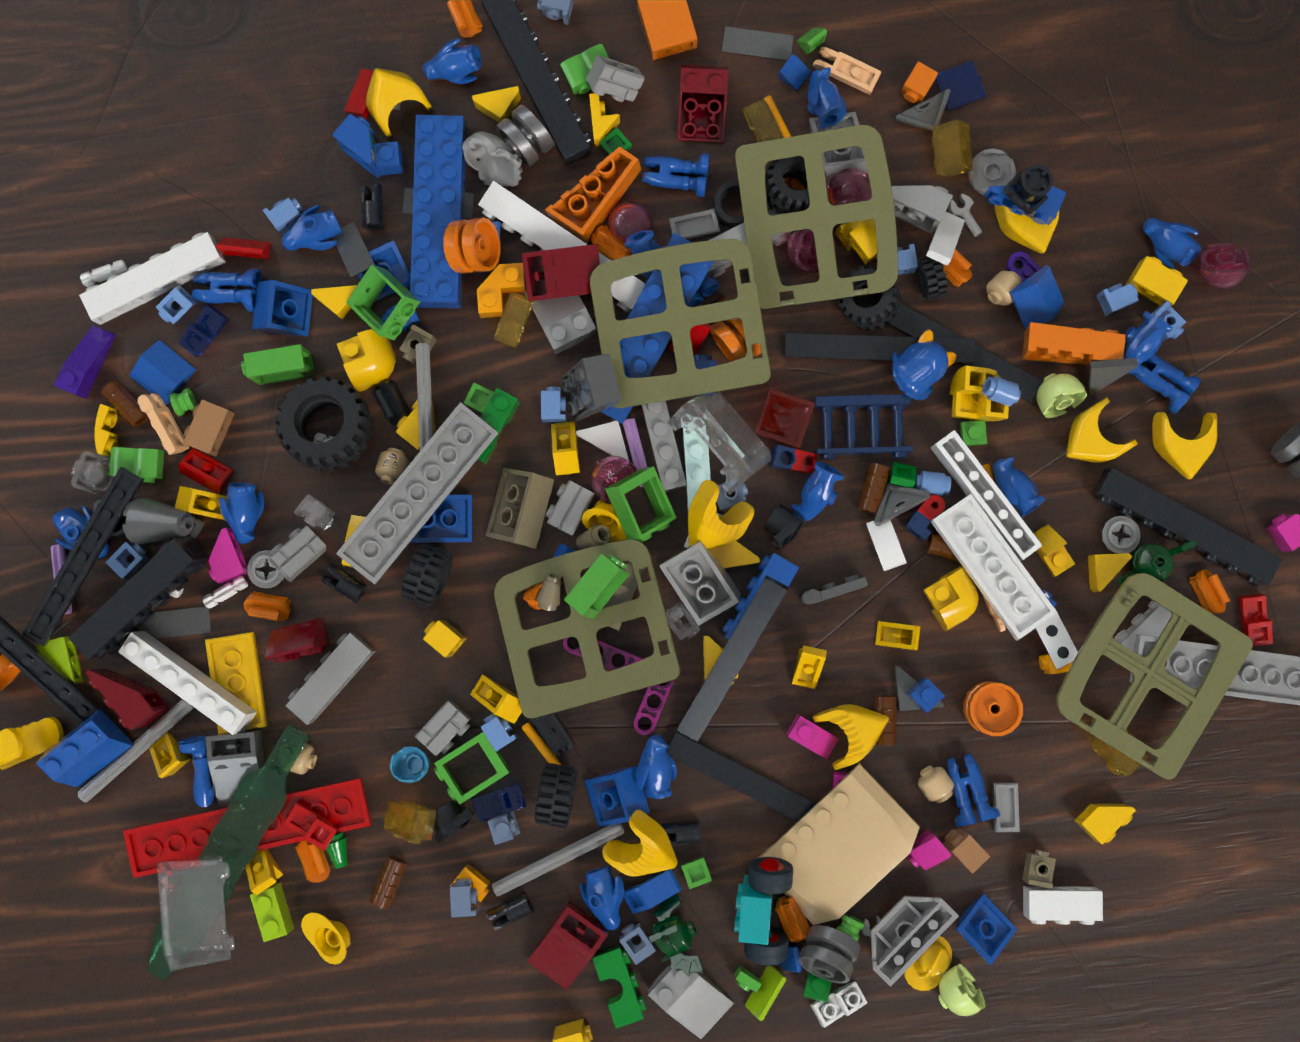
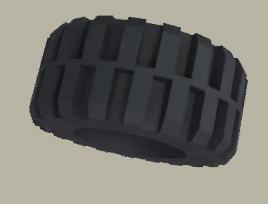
[275,376,373,472]

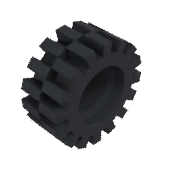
[916,257,948,301]

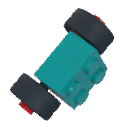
[734,857,793,965]

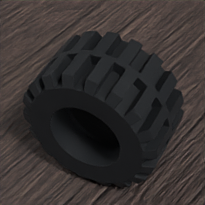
[766,156,827,214]
[838,265,901,330]
[401,542,453,609]
[534,763,577,828]

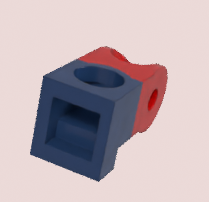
[769,445,817,474]
[903,495,945,541]

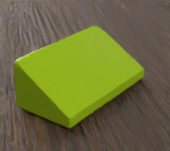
[745,965,786,1021]

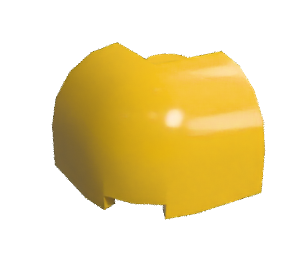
[835,219,877,265]
[337,329,396,392]
[949,366,1009,421]
[923,566,979,631]

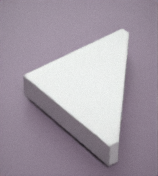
[576,421,629,464]

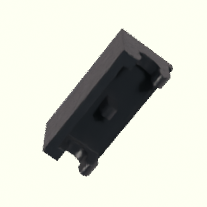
[531,712,576,757]

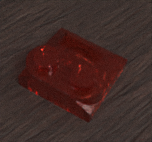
[755,388,815,449]

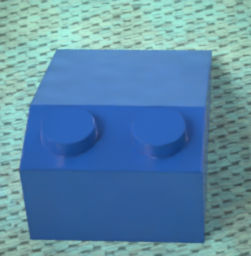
[410,495,472,543]

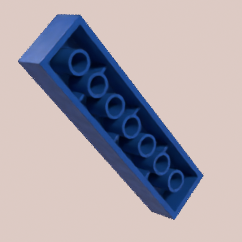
[410,115,467,308]

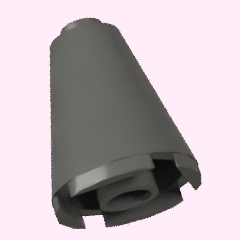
[123,497,194,545]

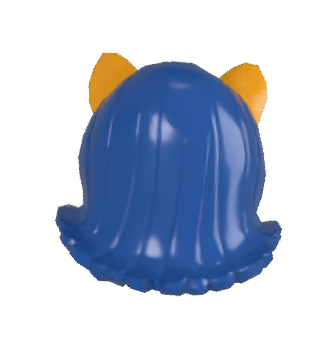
[892,330,957,400]

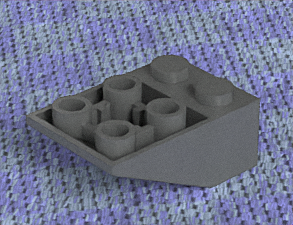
[561,354,622,422]
[205,730,267,807]

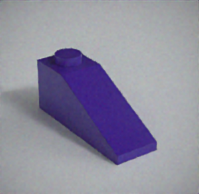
[54,325,116,399]

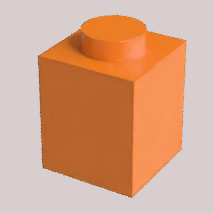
[900,61,938,104]

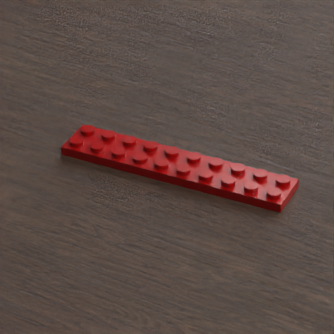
[123,777,372,878]

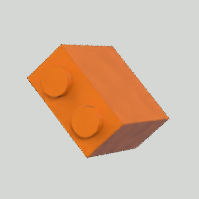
[637,0,698,60]

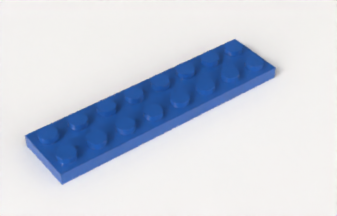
[601,233,714,424]

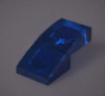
[178,305,229,357]
[472,783,526,822]

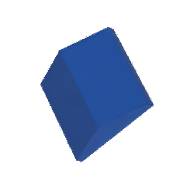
[358,240,411,302]
[1009,265,1064,329]
[129,340,197,406]
[955,894,1017,965]

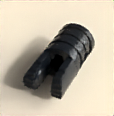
[361,184,384,230]
[321,563,368,603]
[660,820,701,845]
[485,893,534,931]

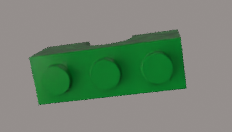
[477,388,520,464]
[592,943,647,1029]

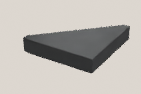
[895,89,951,133]
[1088,358,1138,395]
[874,484,930,526]
[894,666,944,711]

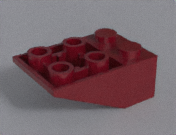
[677,64,728,143]
[522,244,600,302]
[264,618,330,663]
[85,668,169,730]
[527,901,608,990]

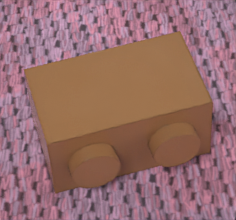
[183,400,235,456]
[943,828,990,874]

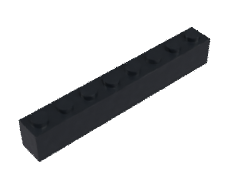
[481,0,592,166]
[1092,468,1282,587]

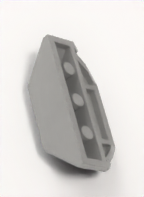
[870,896,959,987]

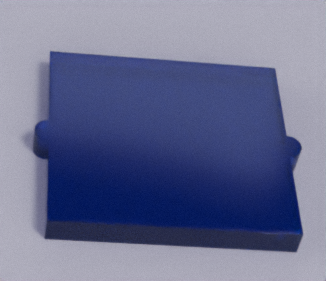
[935,61,986,111]

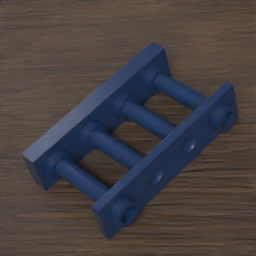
[813,394,913,460]

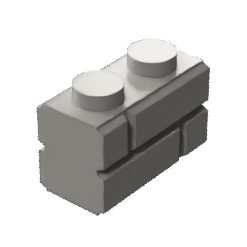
[586,55,644,102]
[545,480,595,536]
[270,526,326,582]
[415,699,471,756]

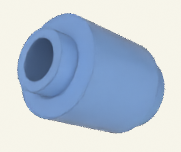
[982,376,1021,407]
[914,471,951,497]

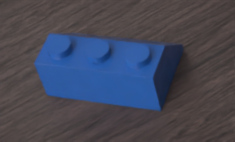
[36,709,133,788]

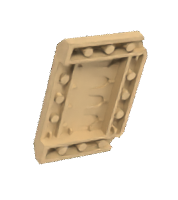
[758,763,920,925]

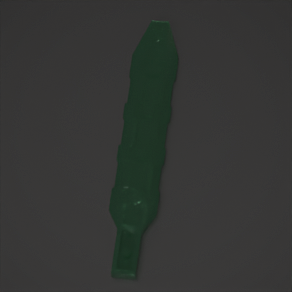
[147,724,311,981]

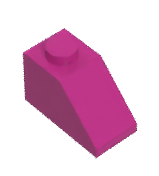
[1266,513,1300,552]
[208,528,248,583]
[785,714,839,759]
[907,829,952,870]

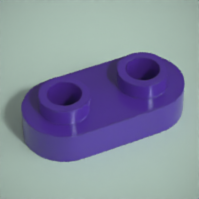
[1006,252,1041,282]

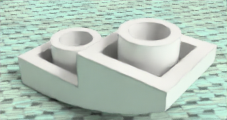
[866,520,906,571]
[810,981,867,1028]

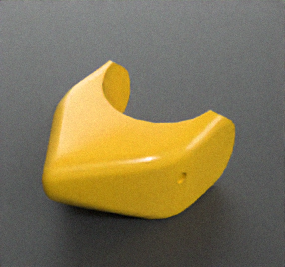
[366,68,432,138]
[995,186,1059,254]
[1066,397,1138,463]
[1152,412,1217,480]
[688,480,754,549]
[812,704,889,770]
[0,717,64,770]
[602,810,678,876]

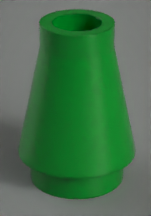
[326,832,348,868]

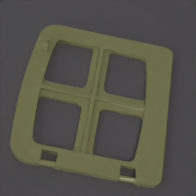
[735,125,898,309]
[590,238,771,408]
[494,539,680,718]
[1056,573,1253,780]

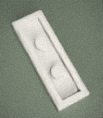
[926,212,965,265]

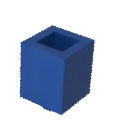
[374,141,404,175]
[906,677,944,713]

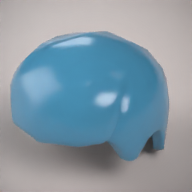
[390,746,430,783]

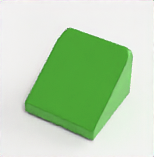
[797,28,827,54]

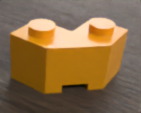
[477,263,526,318]

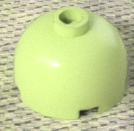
[1037,373,1087,418]
[938,964,985,1016]

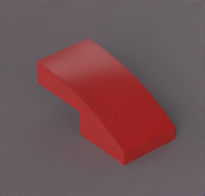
[1239,594,1273,647]
[283,801,338,851]

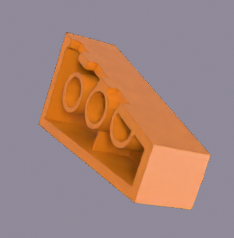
[545,147,642,244]
[1022,322,1125,365]

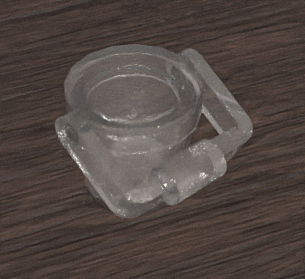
[71,451,114,494]

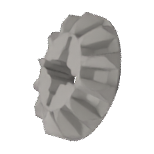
[1101,516,1140,554]
[247,550,284,588]

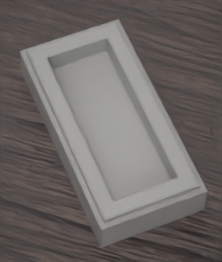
[669,209,720,240]
[992,782,1020,832]

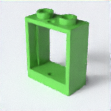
[346,264,420,340]
[241,344,315,385]
[605,466,676,542]
[564,553,630,619]
[434,732,511,804]

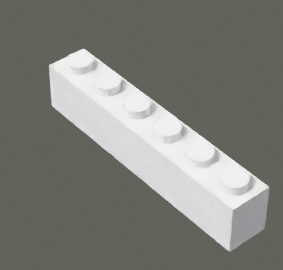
[79,232,227,325]
[930,430,1042,561]
[119,631,257,735]

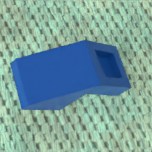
[623,869,682,914]

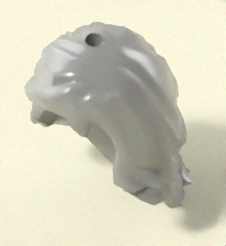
[462,131,523,187]

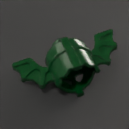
[1116,539,1197,585]
[649,893,704,976]

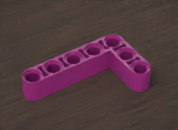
[563,638,673,735]

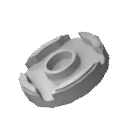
[968,148,1016,195]

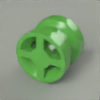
[169,388,197,416]
[836,913,865,942]

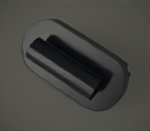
[373,380,411,425]

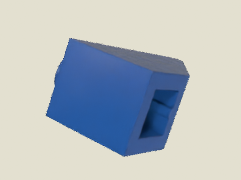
[983,185,1066,225]

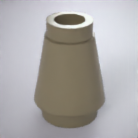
[576,524,611,549]
[536,573,561,611]

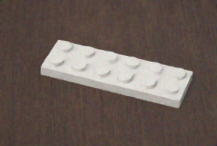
[931,494,1057,641]

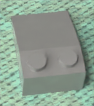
[809,112,869,187]
[891,185,953,234]
[524,291,597,355]
[659,541,741,626]
[648,963,734,1039]

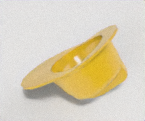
[582,500,628,544]
[301,912,351,965]
[904,936,952,991]

